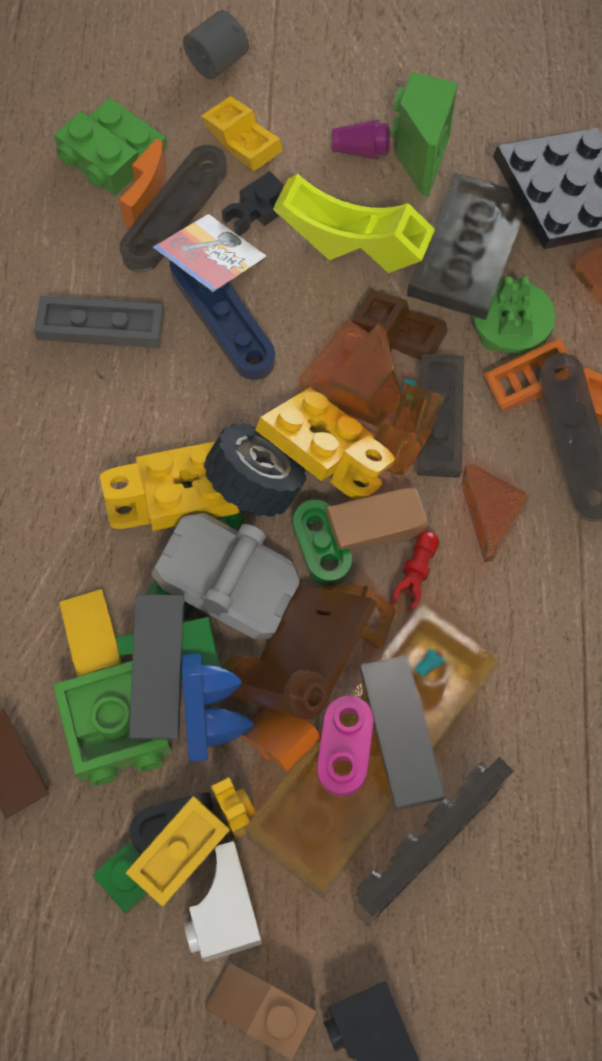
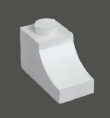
[184,841,262,962]

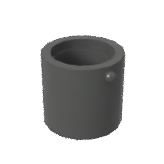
[183,10,249,79]

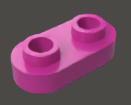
[317,696,373,797]

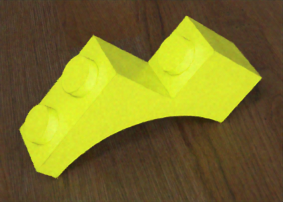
[273,174,435,273]

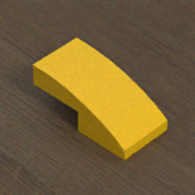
[201,96,283,172]

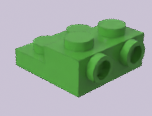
[54,98,168,196]
[53,660,172,786]

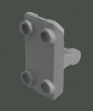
[151,513,299,639]

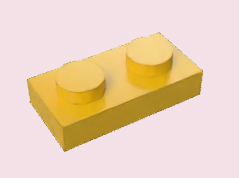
[126,795,230,907]

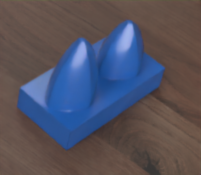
[182,653,254,762]

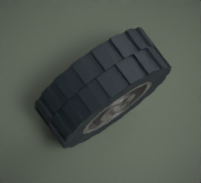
[204,423,307,517]

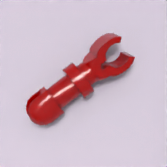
[389,531,439,614]

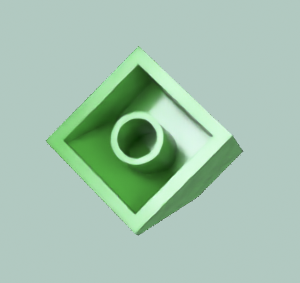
[391,72,458,196]

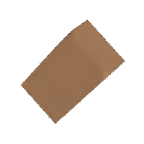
[325,487,428,550]

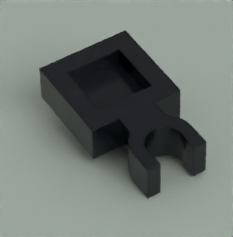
[222,171,284,236]

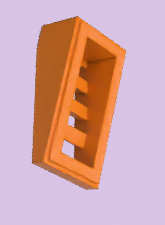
[484,337,580,412]

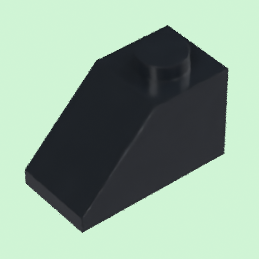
[323,981,419,1061]

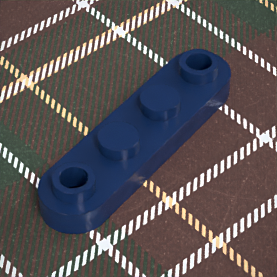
[170,260,275,380]

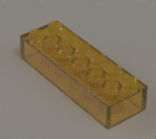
[244,605,499,899]

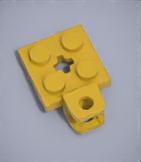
[255,387,395,500]
[100,441,240,531]

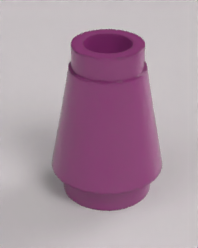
[332,119,390,160]

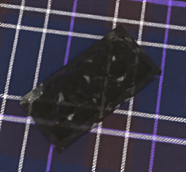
[406,173,524,320]
[354,757,514,927]

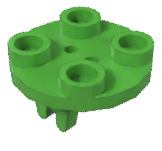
[472,277,556,354]

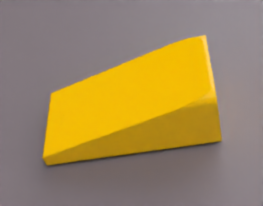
[59,589,123,677]

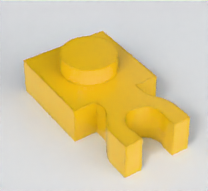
[211,777,256,840]

